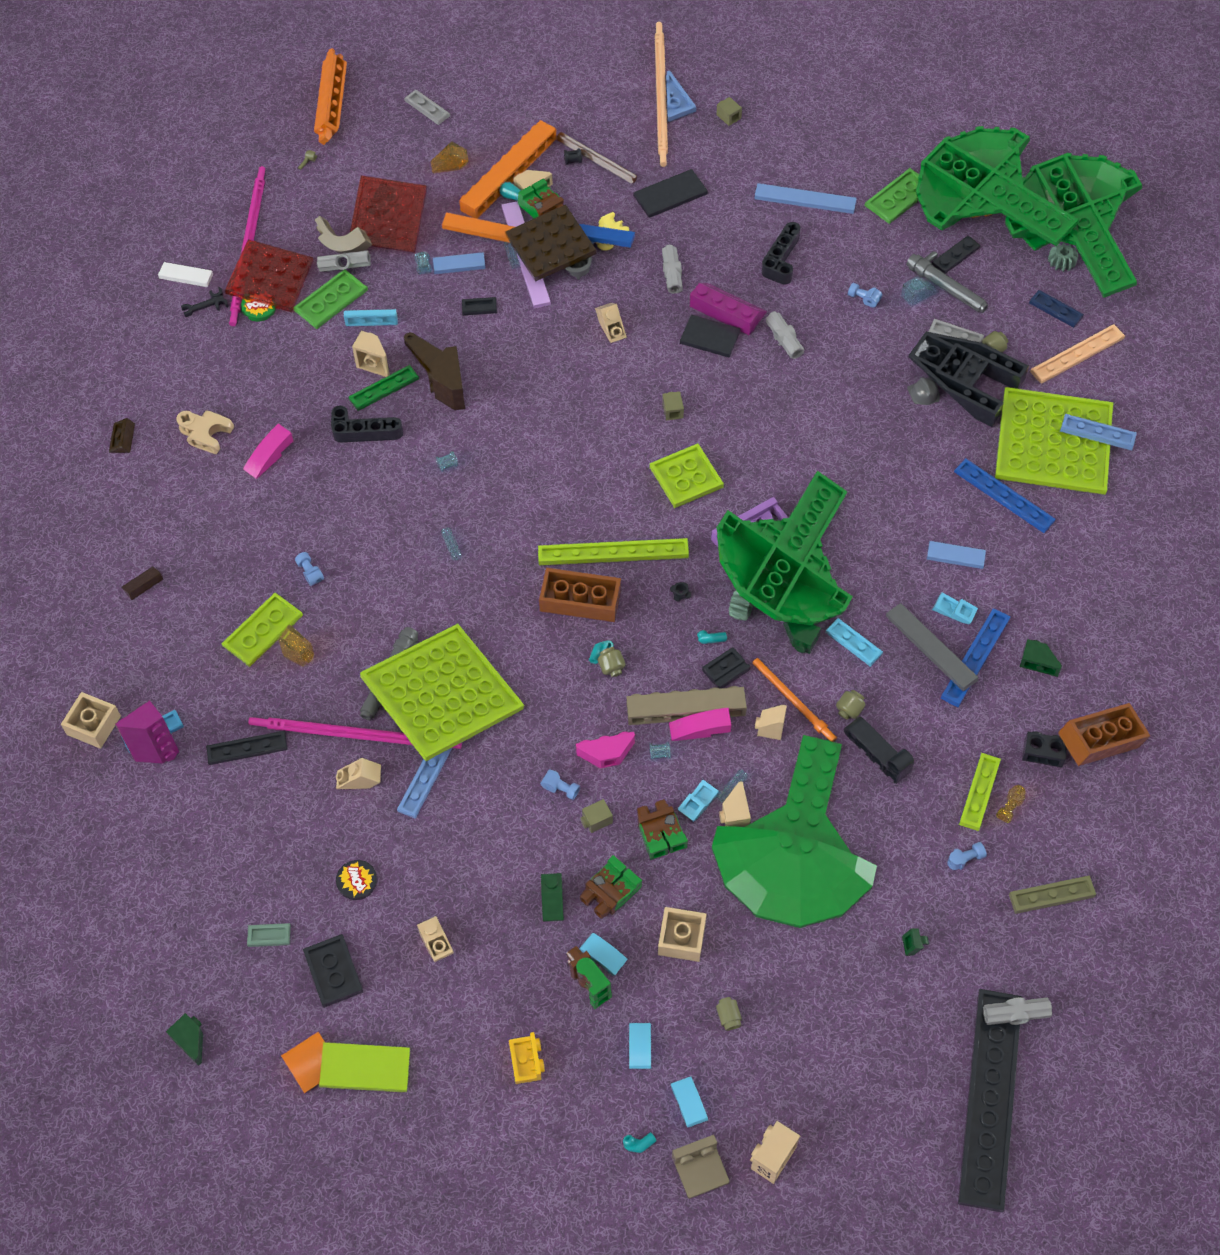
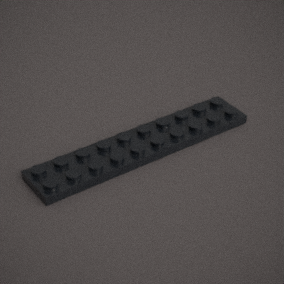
[958,989,1022,1213]

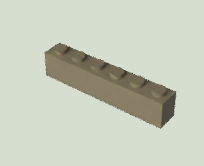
[626,686,747,725]

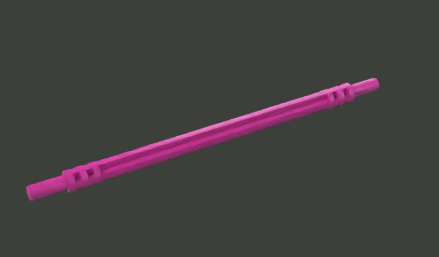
[249,717,462,749]

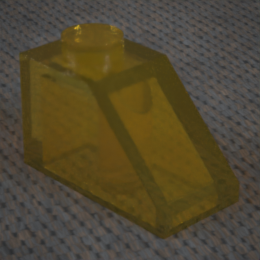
[431,141,469,173]
[278,625,314,667]

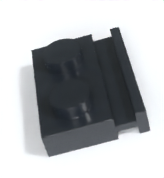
[702,647,750,689]

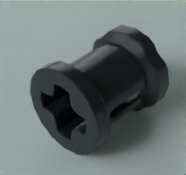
[564,148,582,165]

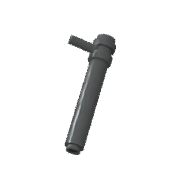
[906,251,988,313]
[360,627,418,720]

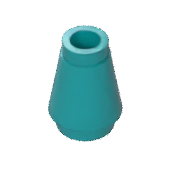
[500,182,522,201]

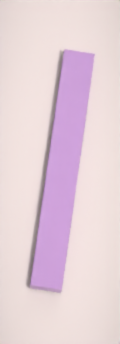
[502,201,551,308]

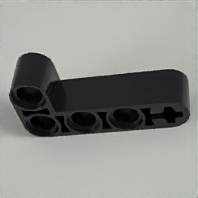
[761,222,800,285]
[331,405,403,443]
[844,717,914,784]

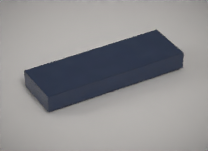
[1029,290,1084,328]

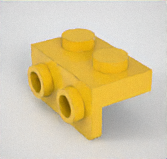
[509,1032,545,1084]

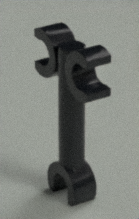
[181,287,229,317]

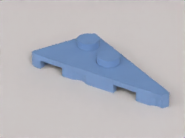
[666,71,696,122]

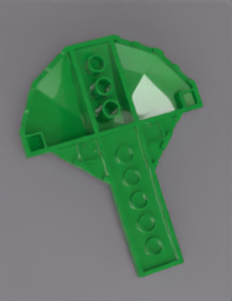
[916,126,1079,246]
[1005,153,1142,298]
[716,471,853,626]
[712,735,877,928]

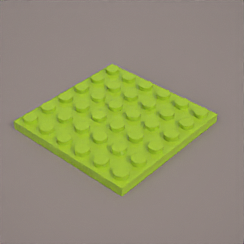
[995,387,1113,495]
[360,624,524,761]

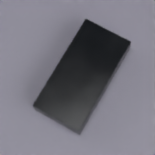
[462,297,497,316]

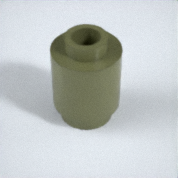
[716,997,742,1031]

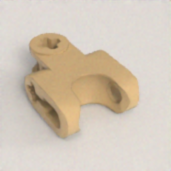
[177,411,234,454]

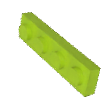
[959,753,1001,831]

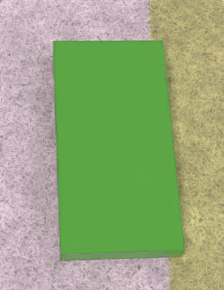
[865,168,919,224]
[293,269,368,329]

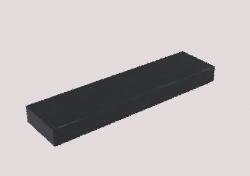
[206,730,288,765]

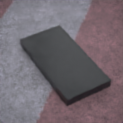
[633,169,708,218]

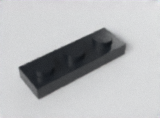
[932,236,980,274]

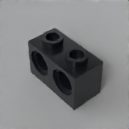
[1022,731,1067,768]

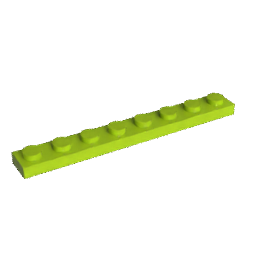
[538,538,689,565]

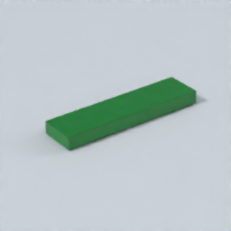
[349,365,419,411]

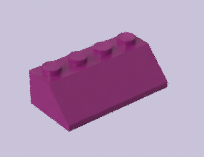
[690,283,767,335]
[115,700,179,764]

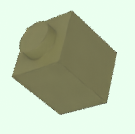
[716,97,742,126]
[662,391,684,421]
[580,799,613,833]

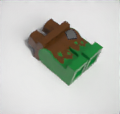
[518,178,564,218]
[637,799,688,860]
[580,855,642,919]
[566,946,612,1009]

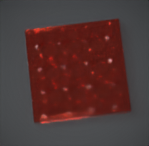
[350,175,427,253]
[225,239,313,312]

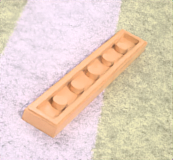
[1030,324,1125,384]

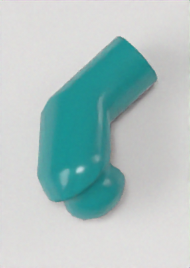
[697,630,727,644]
[589,640,614,664]
[623,1132,657,1153]

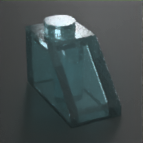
[901,276,939,307]

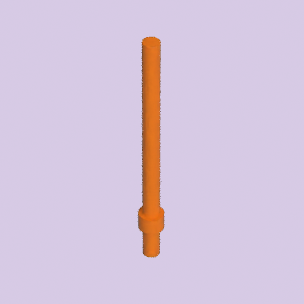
[753,658,837,742]

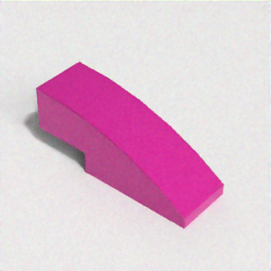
[243,424,293,479]
[669,708,731,741]

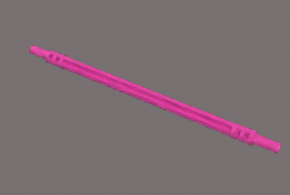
[229,166,266,326]

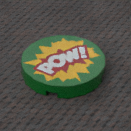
[241,291,276,322]

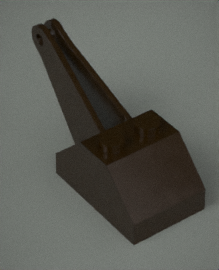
[404,332,465,410]

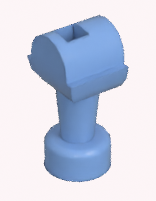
[848,282,882,307]
[295,552,324,586]
[540,770,580,800]
[947,842,987,870]

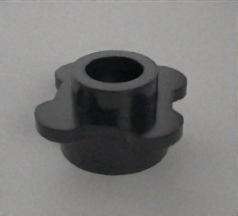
[670,582,692,602]

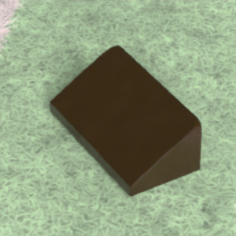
[109,418,135,453]
[121,566,163,600]

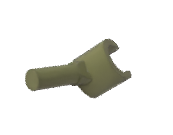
[298,150,317,170]

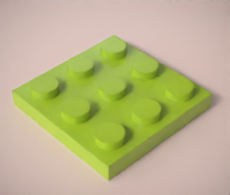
[650,443,724,508]

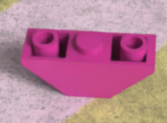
[576,732,635,769]

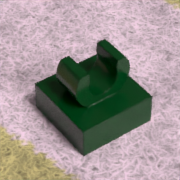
[902,928,929,956]

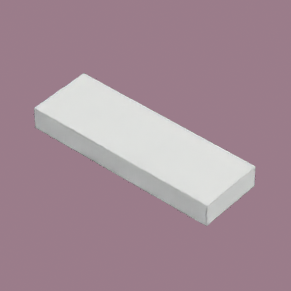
[158,262,213,287]

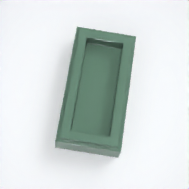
[247,923,291,947]

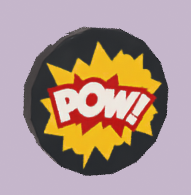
[336,860,377,900]

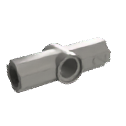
[662,245,683,294]
[317,250,371,272]
[766,311,804,359]
[983,997,1052,1025]

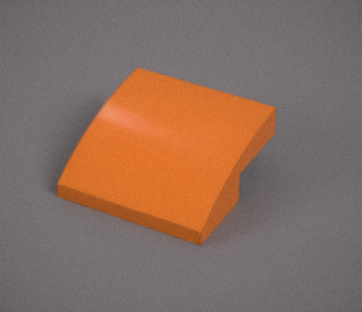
[281,1032,325,1093]

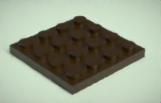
[505,204,597,282]

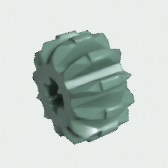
[1048,243,1078,272]
[729,590,754,621]

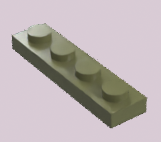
[1009,875,1096,914]

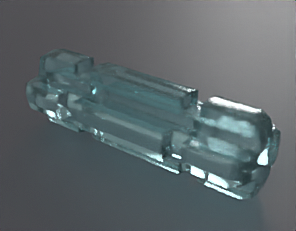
[504,242,520,269]
[441,527,462,561]
[717,769,748,803]

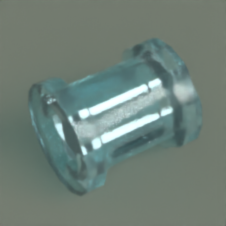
[414,252,432,274]
[435,451,458,472]
[649,741,671,761]

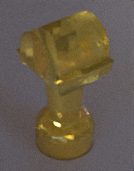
[996,785,1026,823]

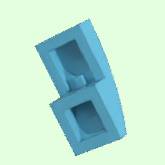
[932,592,978,624]
[678,780,719,822]
[579,933,628,976]
[629,1023,651,1069]
[671,1077,708,1128]

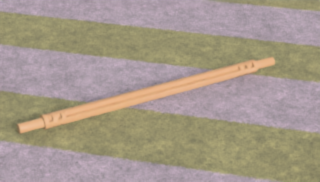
[655,22,668,167]

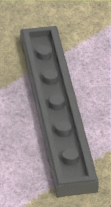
[886,603,978,691]

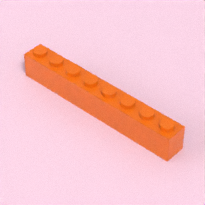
[459,120,557,219]

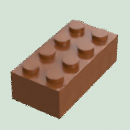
[539,568,621,622]
[1058,703,1150,766]

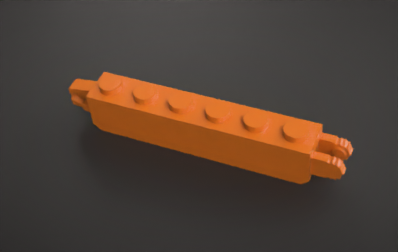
[314,48,347,145]

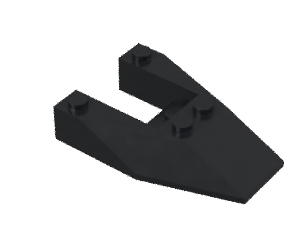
[908,331,1029,427]

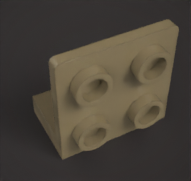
[672,1135,729,1199]

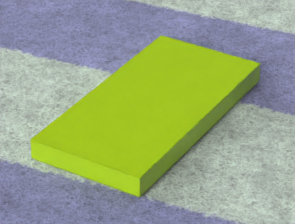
[221,592,303,667]
[319,1042,410,1092]

